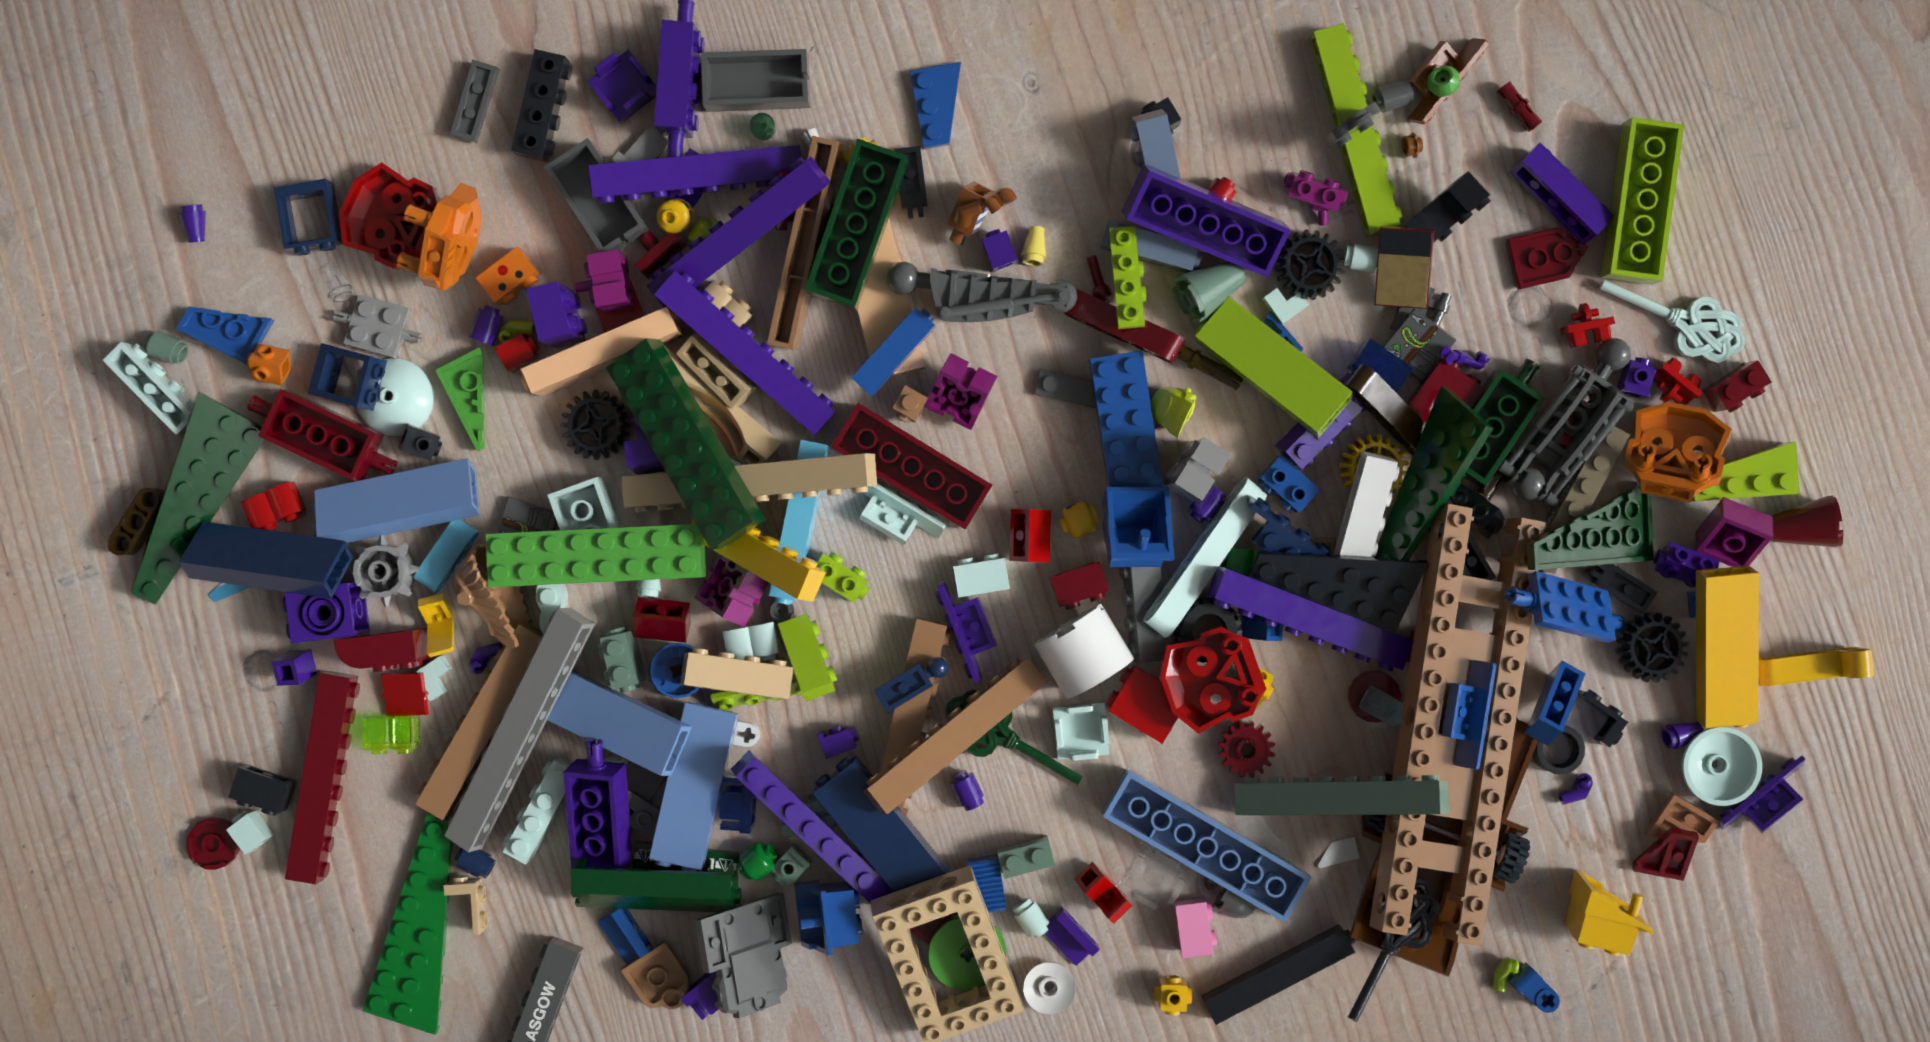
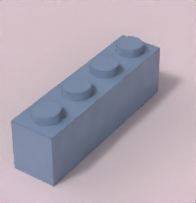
[1129,109,1181,179]

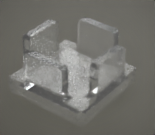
[1118,841,1189,912]

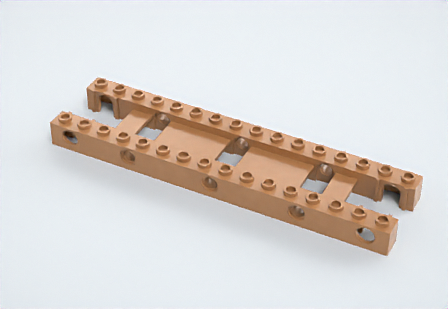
[1369,504,1546,946]

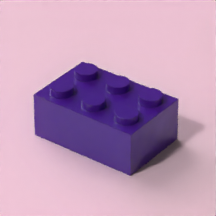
[526,281,588,348]

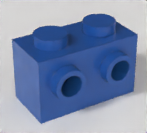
[1257,454,1321,513]

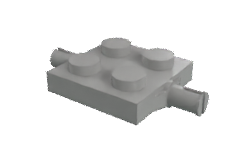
[333,294,422,359]

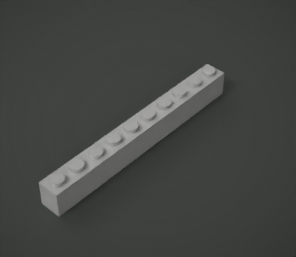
[444,608,595,852]

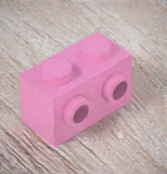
[1173,897,1217,958]

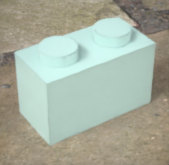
[953,553,1010,598]

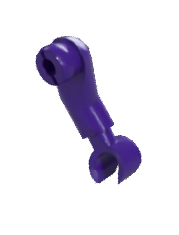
[1439,345,1490,370]

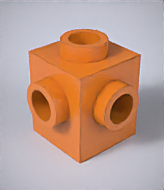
[247,343,292,386]

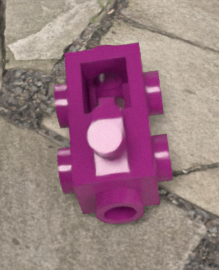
[1283,170,1348,226]

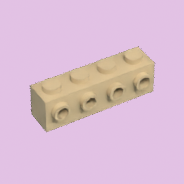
[680,648,793,699]

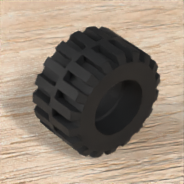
[1174,597,1242,663]

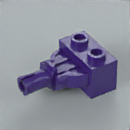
[624,416,665,475]

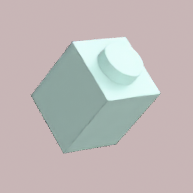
[226,810,275,855]

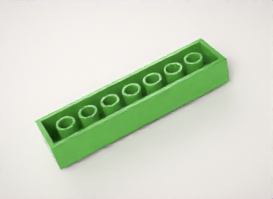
[485,524,706,587]

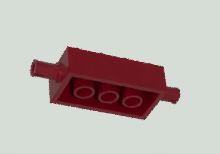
[247,389,398,481]

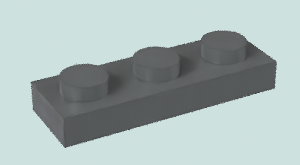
[450,59,500,144]

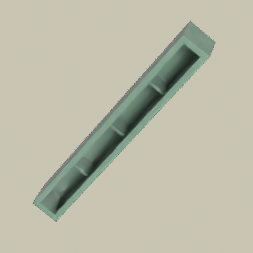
[1235,775,1449,816]

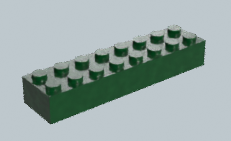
[606,338,766,550]

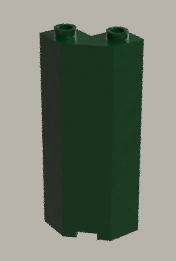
[571,858,742,913]

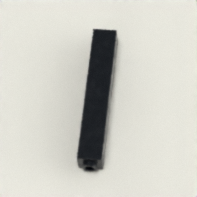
[1201,924,1356,1025]

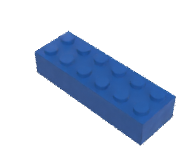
[1088,350,1163,487]

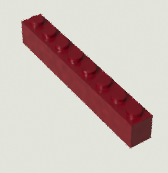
[285,671,360,885]

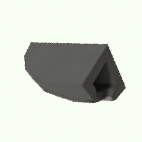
[1212,887,1258,918]

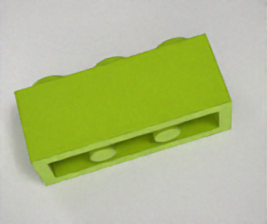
[778,613,837,702]

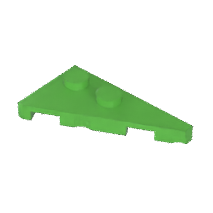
[435,347,485,451]

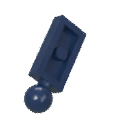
[874,657,948,713]

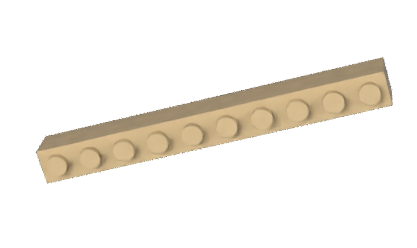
[622,453,877,512]

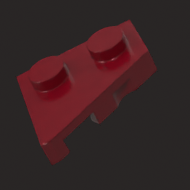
[1632,827,1699,881]

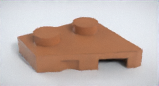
[1644,792,1720,843]

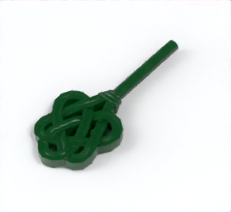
[946,689,1083,785]

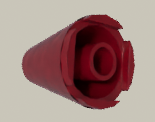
[1770,495,1844,548]

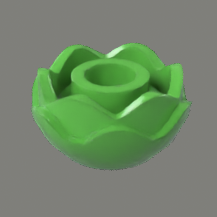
[1427,65,1460,97]

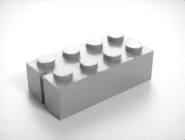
[1164,437,1231,502]

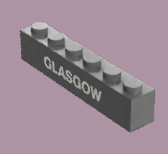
[507,937,583,1042]

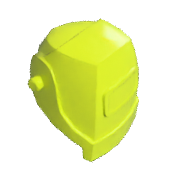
[1151,386,1196,438]

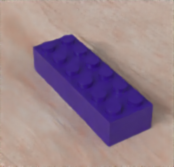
[1121,163,1291,277]

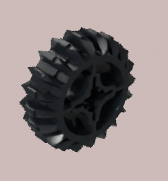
[1274,229,1345,301]
[560,390,632,460]
[1615,612,1689,683]

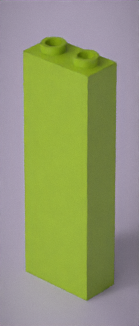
[1195,297,1353,438]

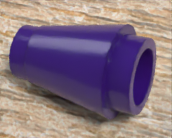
[178,204,206,243]
[1661,722,1704,750]

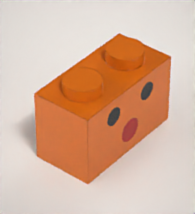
[476,246,542,306]

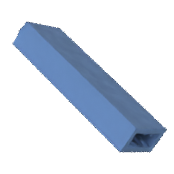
[312,458,480,543]
[547,669,692,776]
[649,702,739,871]

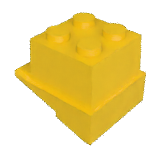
[1564,869,1654,956]

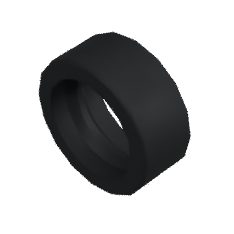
[1532,725,1585,774]

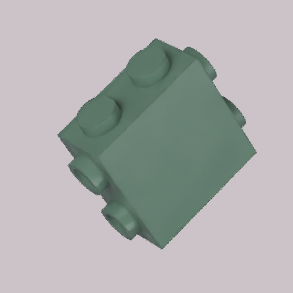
[598,626,646,693]

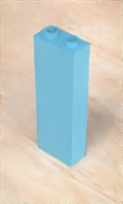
[769,440,830,605]

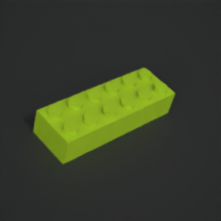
[1600,117,1685,285]

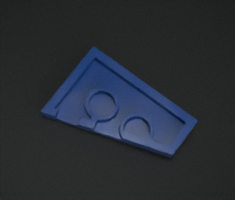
[910,62,961,150]
[176,306,274,365]

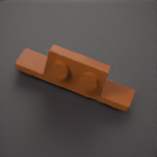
[1408,38,1489,125]

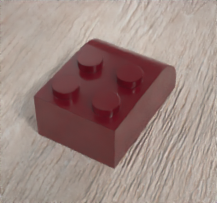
[334,628,431,672]

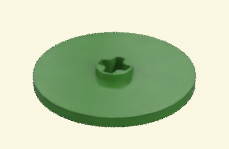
[928,916,1006,991]

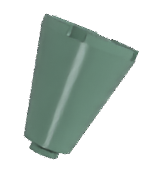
[1172,261,1247,324]

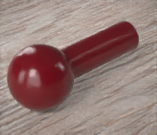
[1086,255,1113,303]

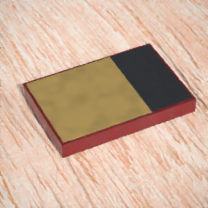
[1374,226,1435,309]

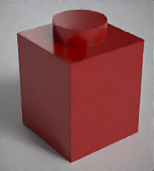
[494,333,540,373]

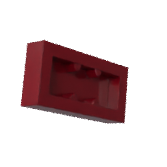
[634,232,687,279]

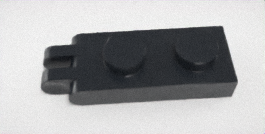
[894,146,928,219]
[1586,564,1658,614]

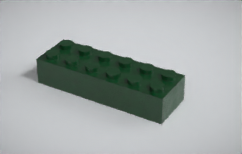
[805,138,909,311]

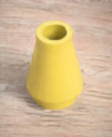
[1021,226,1046,266]

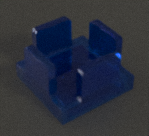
[719,774,757,834]

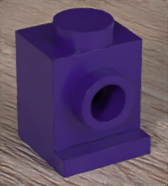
[1617,357,1657,399]
[817,724,860,759]

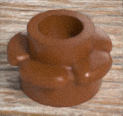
[1401,132,1423,158]

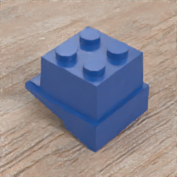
[1102,487,1175,567]
[794,880,863,955]

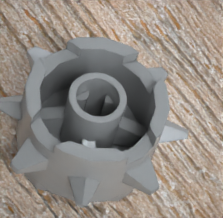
[348,535,419,607]

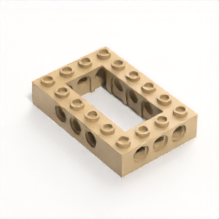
[870,865,1024,1042]

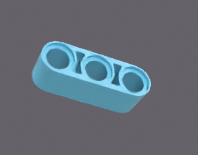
[414,519,479,593]

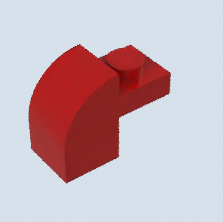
[1074,861,1132,924]

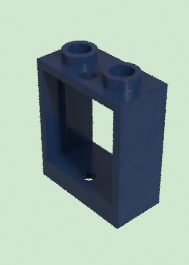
[273,179,342,256]
[308,343,387,411]

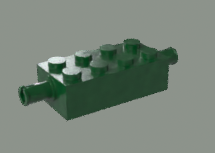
[1450,359,1545,498]

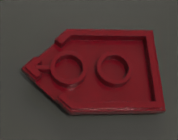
[1506,227,1589,290]

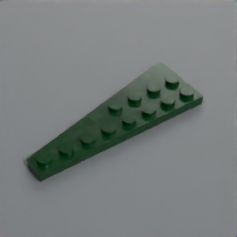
[1375,386,1493,561]
[130,392,265,605]

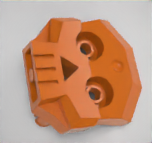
[397,183,482,291]
[1623,402,1732,503]

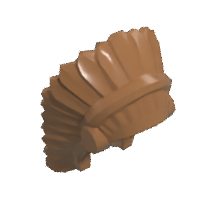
[452,544,532,648]

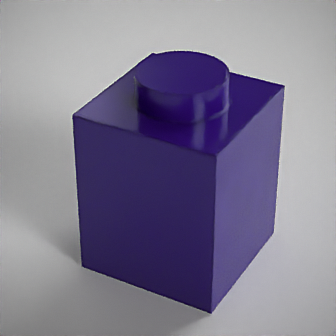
[982,229,1018,272]
[271,649,317,686]

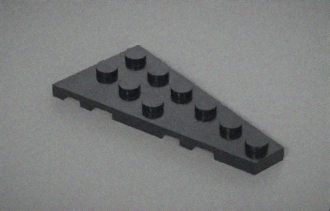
[1248,551,1429,633]

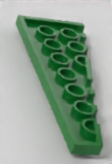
[363,813,453,1035]

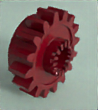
[1217,720,1275,778]

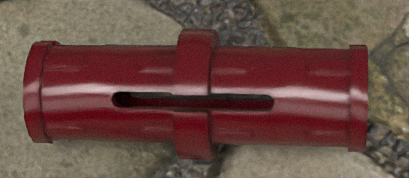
[1496,81,1542,132]

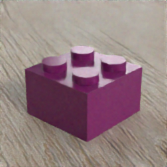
[1696,497,1773,567]

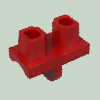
[1560,303,1615,348]
[1653,357,1703,405]

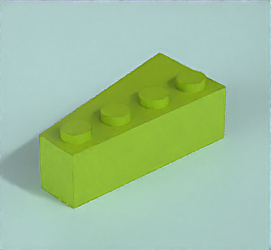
[1691,441,1800,501]

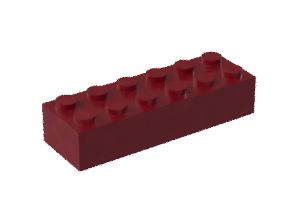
[830,403,993,530]

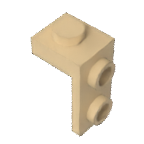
[444,875,488,935]

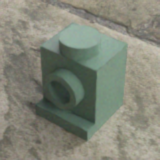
[772,843,813,887]

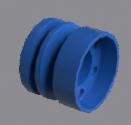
[649,643,699,698]

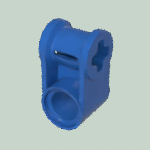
[1508,962,1560,1013]

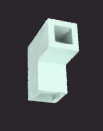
[1262,288,1309,324]
[416,655,452,701]

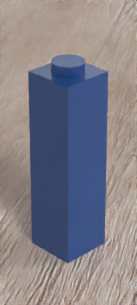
[851,307,936,397]

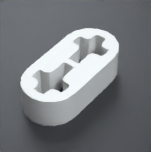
[732,720,760,747]

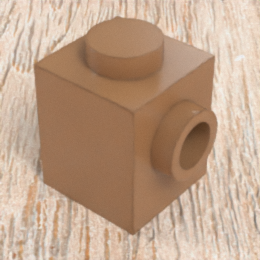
[893,385,928,424]

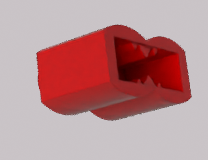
[240,482,306,531]

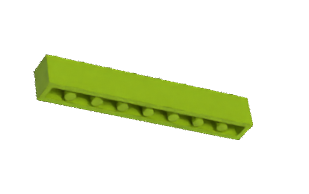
[1309,23,1402,237]

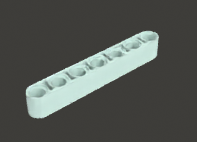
[1144,477,1267,638]

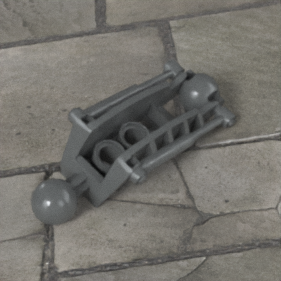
[887,261,1077,323]
[1497,338,1634,508]

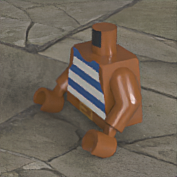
[948,181,1017,245]

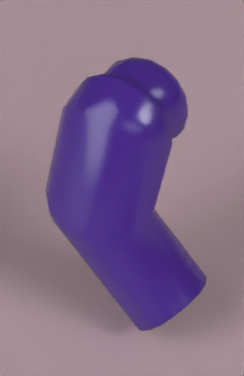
[469,642,503,674]
[1558,773,1593,805]

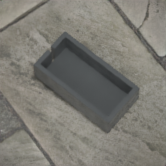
[701,49,811,112]
[544,138,651,252]

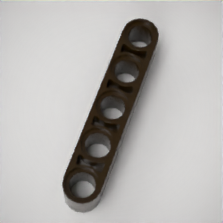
[1344,364,1426,456]

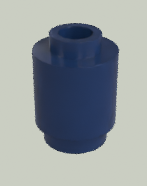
[454,847,496,879]

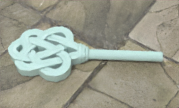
[1599,280,1745,364]

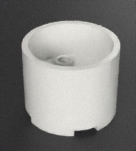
[1034,604,1134,699]

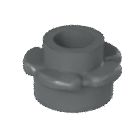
[769,601,794,623]

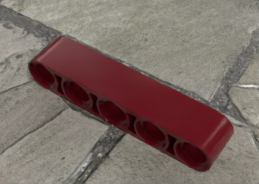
[1063,289,1185,364]

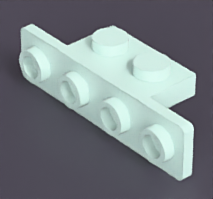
[859,483,946,545]

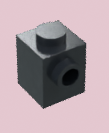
[398,423,442,461]

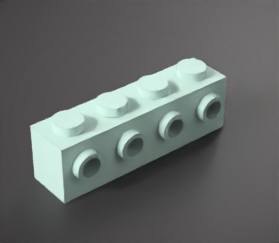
[103,342,195,436]
[503,757,572,865]

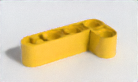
[1759,647,1874,686]

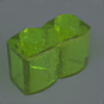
[362,715,420,754]

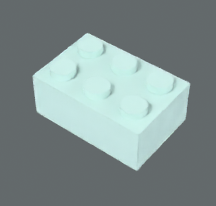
[548,477,621,530]

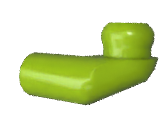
[498,320,536,343]
[1493,957,1519,992]

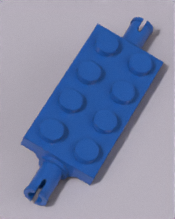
[1504,571,1626,643]

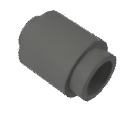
[1372,80,1414,113]

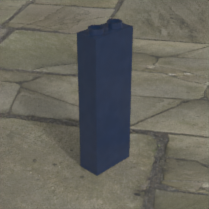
[179,522,353,599]
[813,755,952,892]

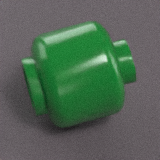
[738,842,777,881]

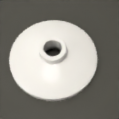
[1023,962,1076,1015]

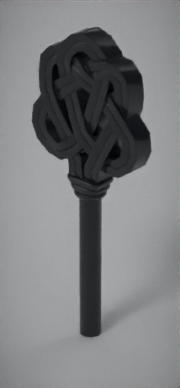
[1348,879,1440,1022]

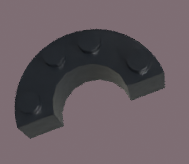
[1404,171,1491,242]

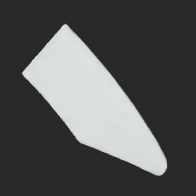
[1318,837,1360,868]

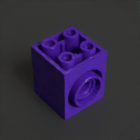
[282,582,370,644]

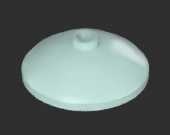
[356,358,434,436]
[1682,727,1762,806]

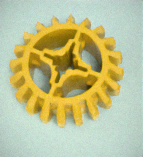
[1339,434,1410,500]

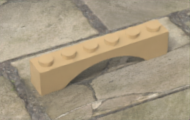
[665,347,782,465]

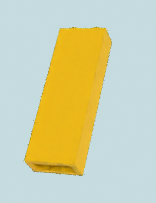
[1696,565,1760,729]

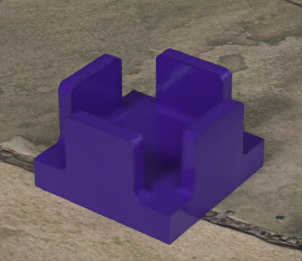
[588,49,657,124]
[681,972,719,1020]

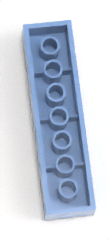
[1101,768,1312,923]

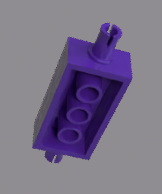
[654,0,705,158]
[563,739,632,869]

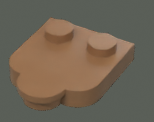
[621,939,689,1009]

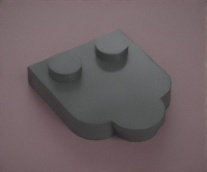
[1324,102,1381,148]

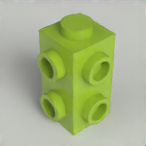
[816,551,870,603]

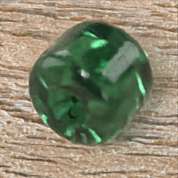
[749,113,776,141]

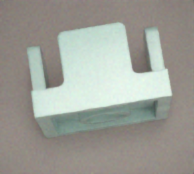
[1052,702,1110,761]

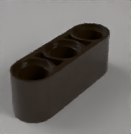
[108,488,164,555]

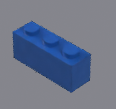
[1525,660,1586,746]

